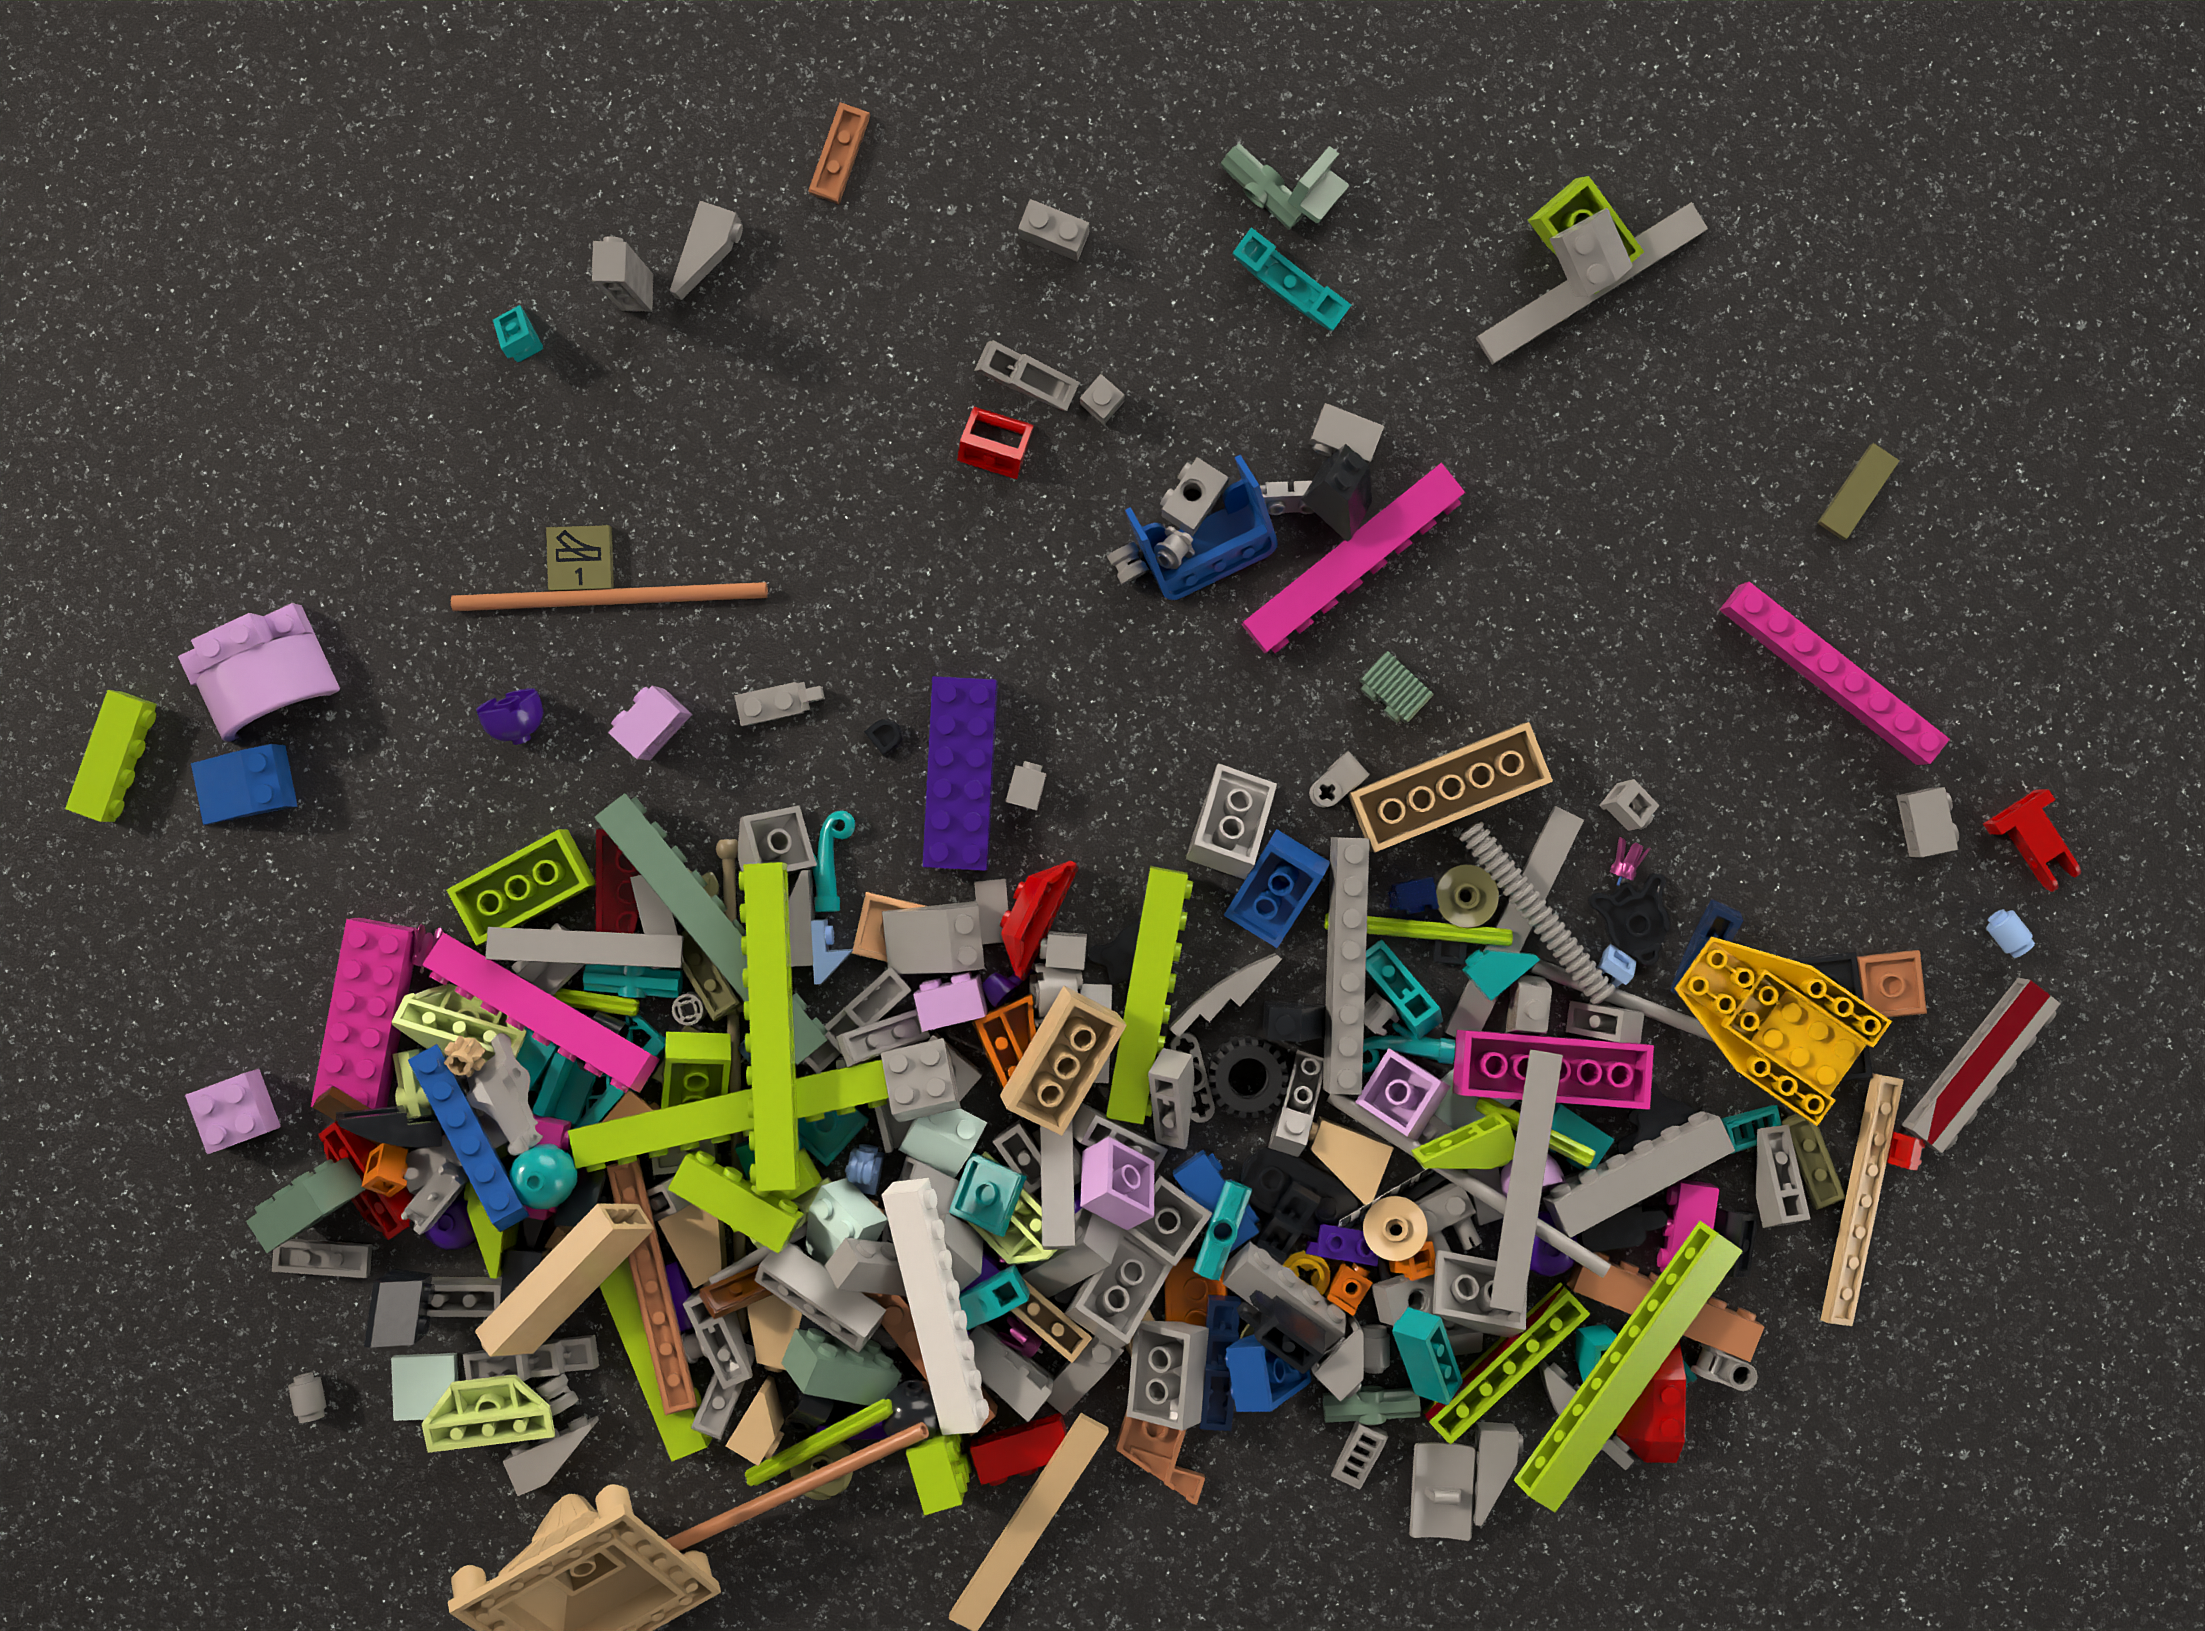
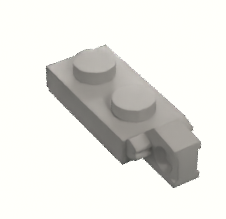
[734,682,825,726]

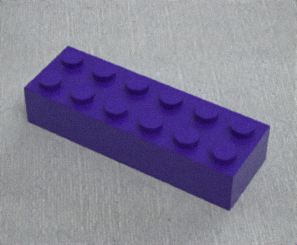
[923,676,998,870]

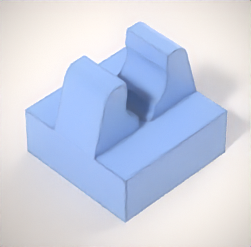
[1597,944,1636,988]

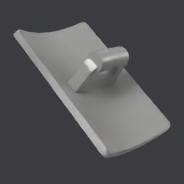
[1409,1442,1477,1541]

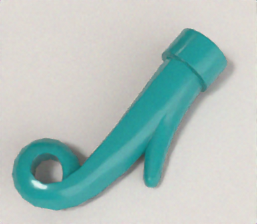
[812,810,855,912]
[1362,1022,1455,1072]

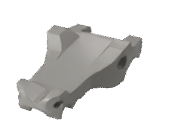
[466,1033,543,1155]

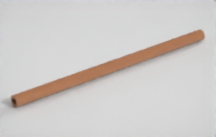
[451,582,768,611]
[666,1422,929,1551]

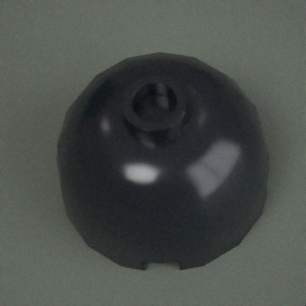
[882,1379,940,1442]

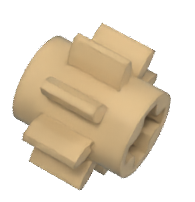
[443,1036,486,1077]

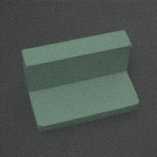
[1287,146,1349,223]

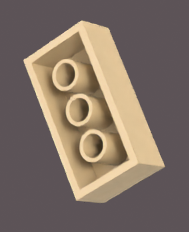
[1000,986,1127,1136]

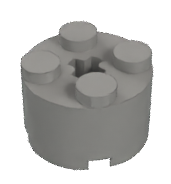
[1029,963,1083,1027]

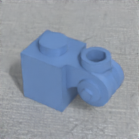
[845,1144,885,1195]

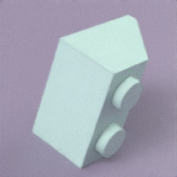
[898,1109,987,1179]

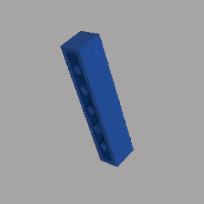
[408,1044,530,1232]

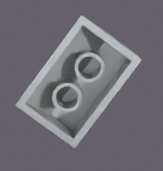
[1127,1321,1209,1431]

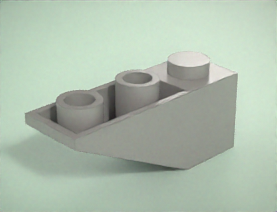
[1268,1050,1324,1157]
[503,1416,599,1496]

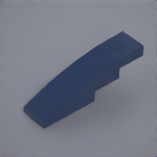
[1199,1295,1241,1431]

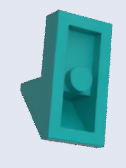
[493,305,543,362]

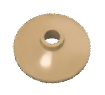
[1363,1196,1428,1261]

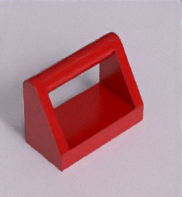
[957,406,1034,479]

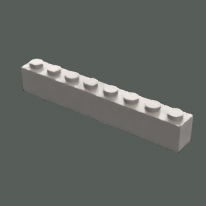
[1323,837,1370,1095]

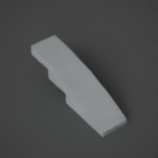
[1169,953,1282,1037]
[805,967,911,1073]
[463,1335,599,1381]

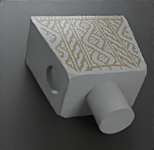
[1505,975,1552,1036]

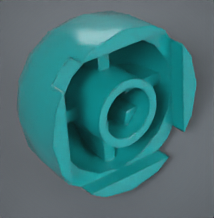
[509,1144,577,1209]

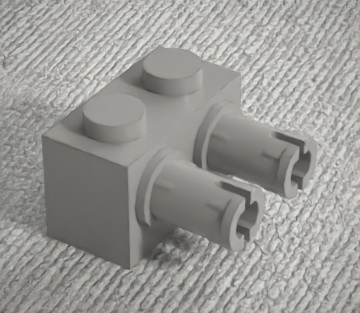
[1413,1181,1482,1256]

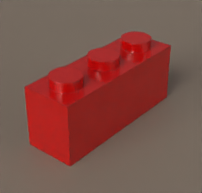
[970,1412,1068,1486]

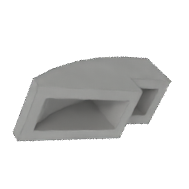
[974,340,1080,411]

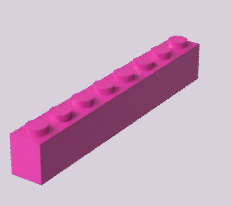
[1241,463,1465,653]
[1719,582,1950,765]
[422,932,660,1093]

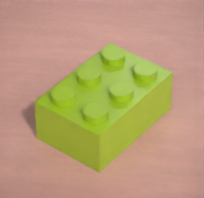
[906,1428,972,1515]

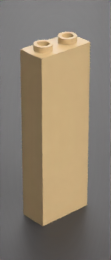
[475,1204,654,1357]

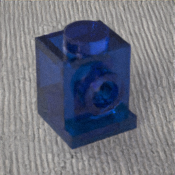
[1388,876,1439,914]

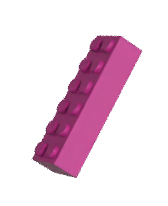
[311,917,418,1109]
[1452,1029,1654,1109]

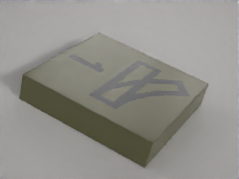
[546,525,614,591]

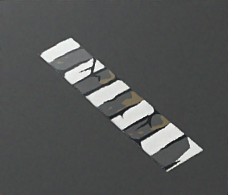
[1338,1168,1434,1227]

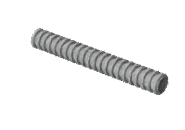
[1459,821,1615,1004]

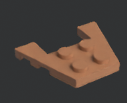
[1115,1410,1205,1505]

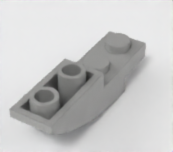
[1538,1359,1634,1470]

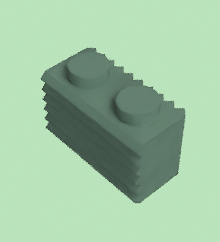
[1359,651,1434,723]

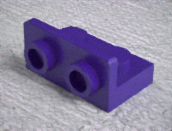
[1305,1224,1379,1266]

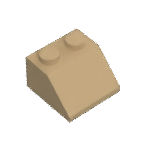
[726,1375,784,1466]

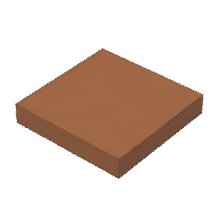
[1857,950,1927,1018]

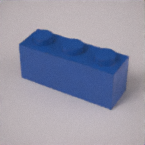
[1173,1149,1260,1253]

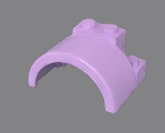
[178,603,340,742]

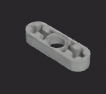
[1170,1032,1215,1123]

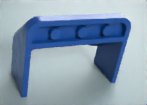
[1125,455,1278,600]

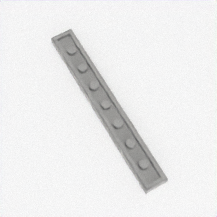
[1476,202,1708,365]
[1444,806,1584,1038]
[1490,1049,1563,1313]

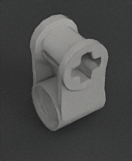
[1309,751,1370,808]
[1690,1343,1758,1391]

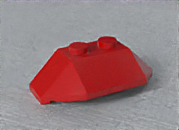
[1000,861,1079,981]
[319,1121,414,1240]
[1615,1340,1686,1463]

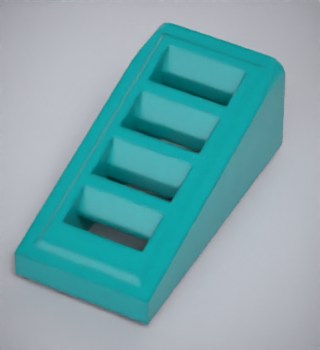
[1721,1105,1782,1154]

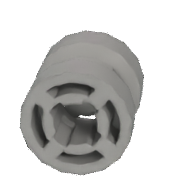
[1107,542,1149,584]
[672,991,708,1025]
[536,1373,579,1416]

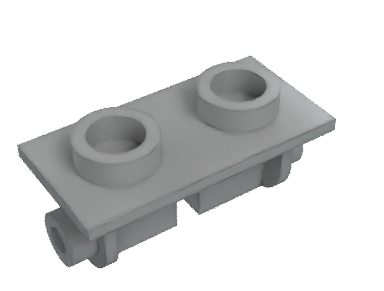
[1260,481,1314,515]

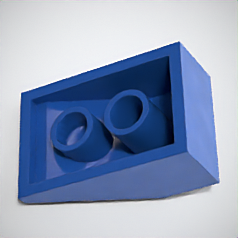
[191,744,298,825]
[1224,829,1330,948]
[1226,1334,1311,1412]

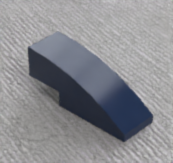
[1670,899,1744,995]

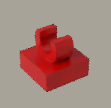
[1886,1131,1925,1170]

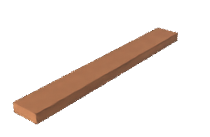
[606,1157,698,1415]

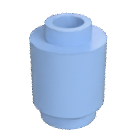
[1986,909,2035,958]

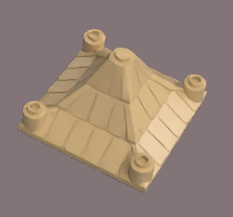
[448,1484,721,1631]

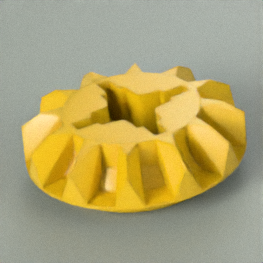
[1282,1250,1330,1295]

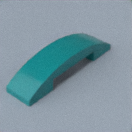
[1232,227,1351,331]

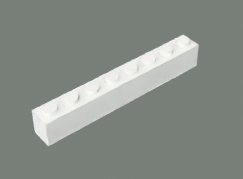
[882,1178,989,1435]

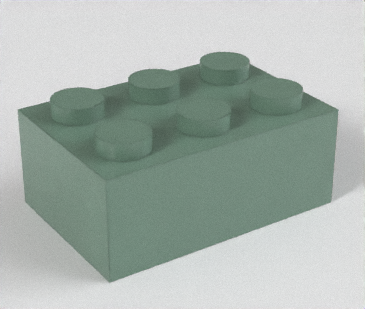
[246,1157,366,1253]
[781,1328,901,1406]

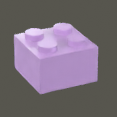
[608,686,692,760]
[913,971,988,1032]
[1355,1048,1451,1140]
[185,1069,281,1155]
[1080,1136,1154,1230]

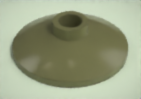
[1435,865,1499,928]

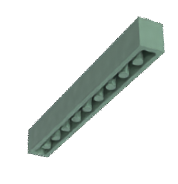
[595,793,828,1066]

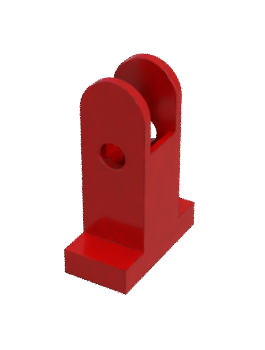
[1983,789,2081,892]

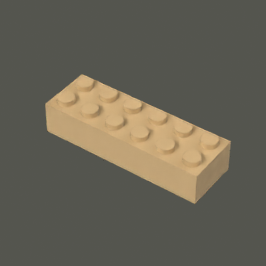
[1347,722,1553,852]

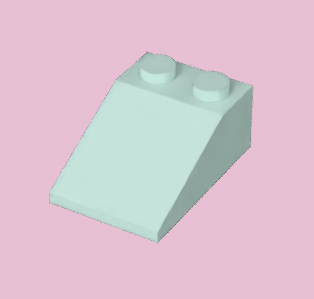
[805,1178,888,1265]

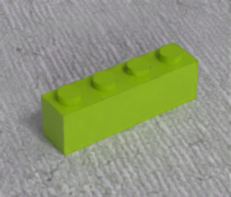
[65,690,157,822]
[668,1150,804,1254]

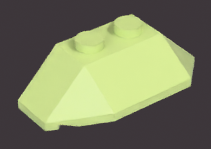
[392,984,527,1063]
[967,1151,1058,1265]
[422,1374,555,1453]

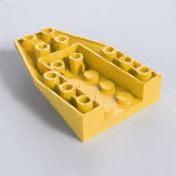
[1674,937,1892,1126]

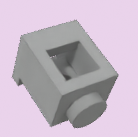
[1599,779,1659,831]

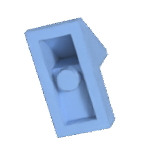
[811,919,853,984]

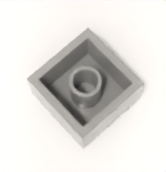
[881,1038,961,1123]

